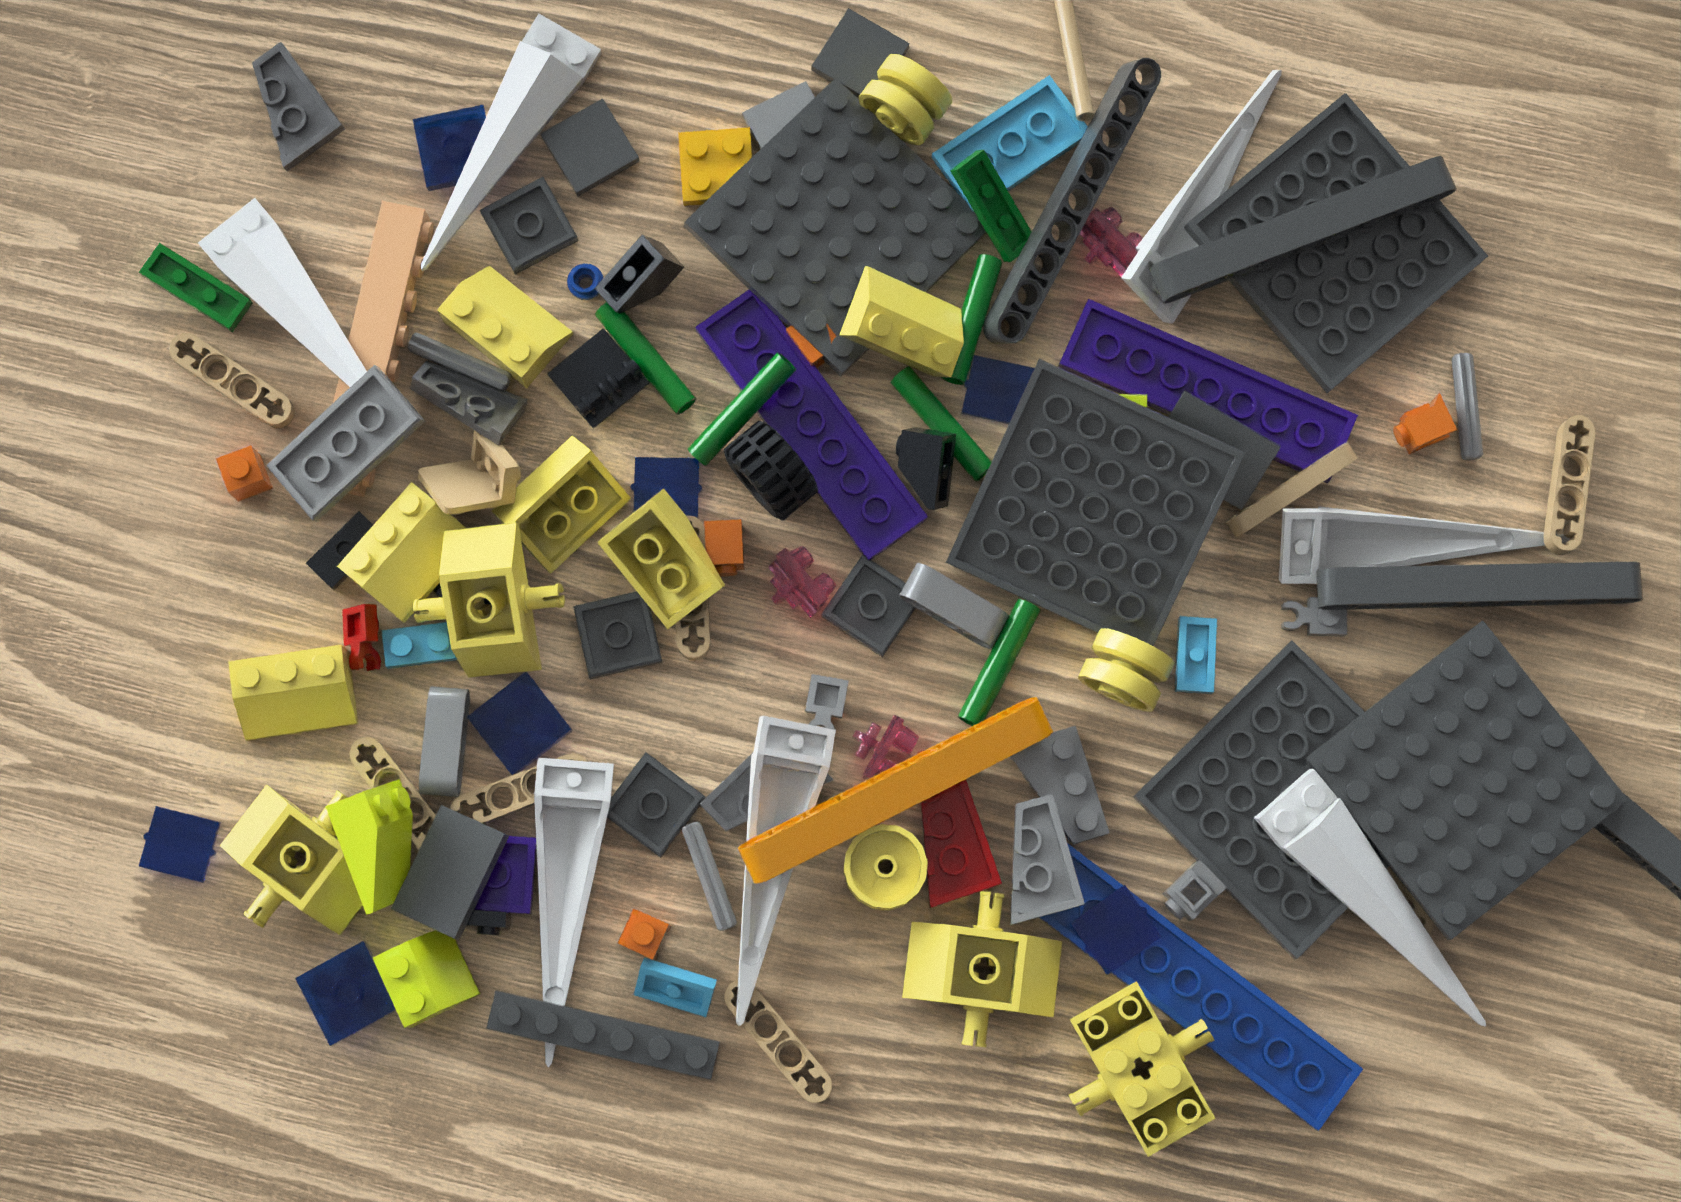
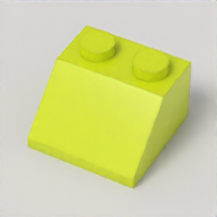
[373,930,480,1028]

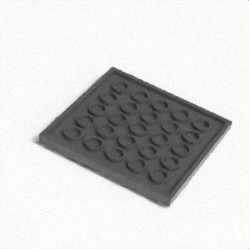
[684,78,987,377]
[1184,93,1488,393]
[946,359,1245,646]
[1304,621,1628,940]
[1133,640,1389,960]

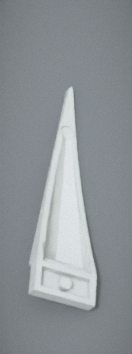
[421,14,601,271]
[1121,70,1282,323]
[198,198,367,387]
[1279,506,1570,584]
[736,716,836,1026]
[534,758,614,1067]
[1254,769,1486,1026]

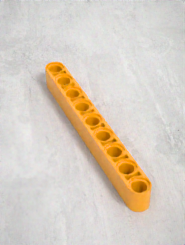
[738,697,1053,884]

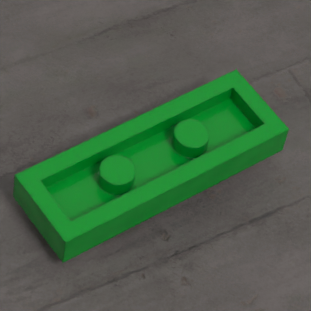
[950,150,1032,262]
[139,243,253,333]

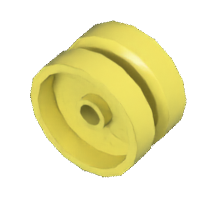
[858,54,952,145]
[1078,628,1175,712]
[843,824,928,911]

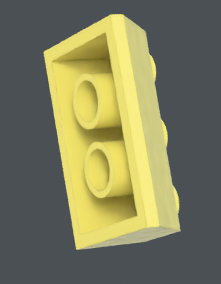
[437,266,573,388]
[840,266,964,377]
[492,436,631,574]
[337,482,466,623]
[228,645,358,741]

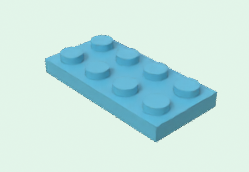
[932,75,1088,212]

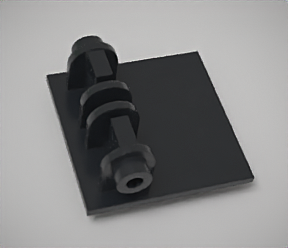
[547,328,650,429]

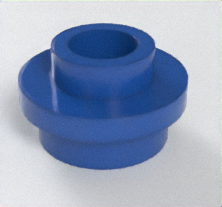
[567,263,603,300]

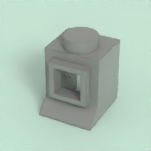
[1162,860,1227,921]

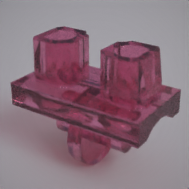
[1080,207,1143,277]
[768,546,836,618]
[852,715,919,780]

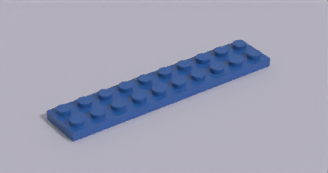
[1010,843,1363,1131]

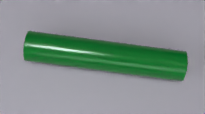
[941,254,1003,385]
[595,302,697,415]
[688,352,796,466]
[890,366,992,482]
[957,599,1041,726]

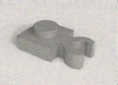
[1281,597,1347,637]
[805,674,849,730]

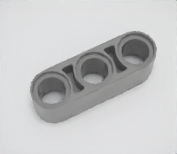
[899,563,1009,649]
[419,686,470,797]

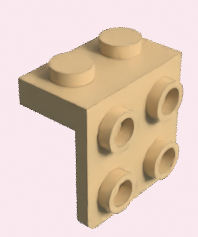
[418,430,521,515]

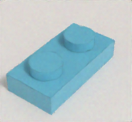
[1175,616,1217,694]
[382,622,457,669]
[634,957,717,1017]

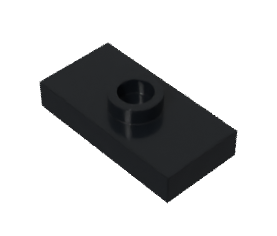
[306,511,373,590]

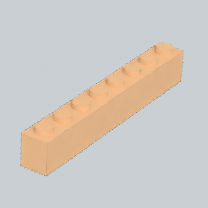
[333,201,434,497]

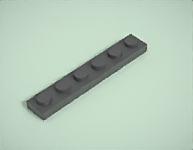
[486,990,720,1080]

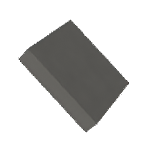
[811,8,910,97]
[540,98,640,197]
[480,177,579,275]
[821,554,916,658]
[573,591,663,680]
[607,752,706,858]

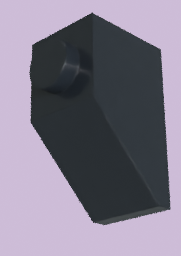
[595,234,685,314]
[896,427,957,510]

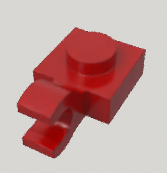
[342,604,381,671]

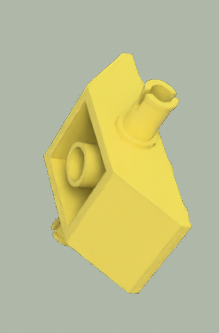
[413,522,565,678]
[220,785,363,935]
[902,891,1062,1047]
[1069,981,1216,1157]

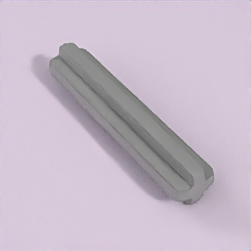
[408,333,511,391]
[1452,353,1483,460]
[682,822,737,931]

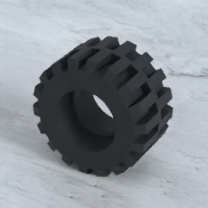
[724,420,818,521]

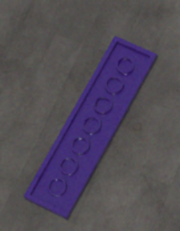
[695,290,928,561]
[1058,299,1358,484]

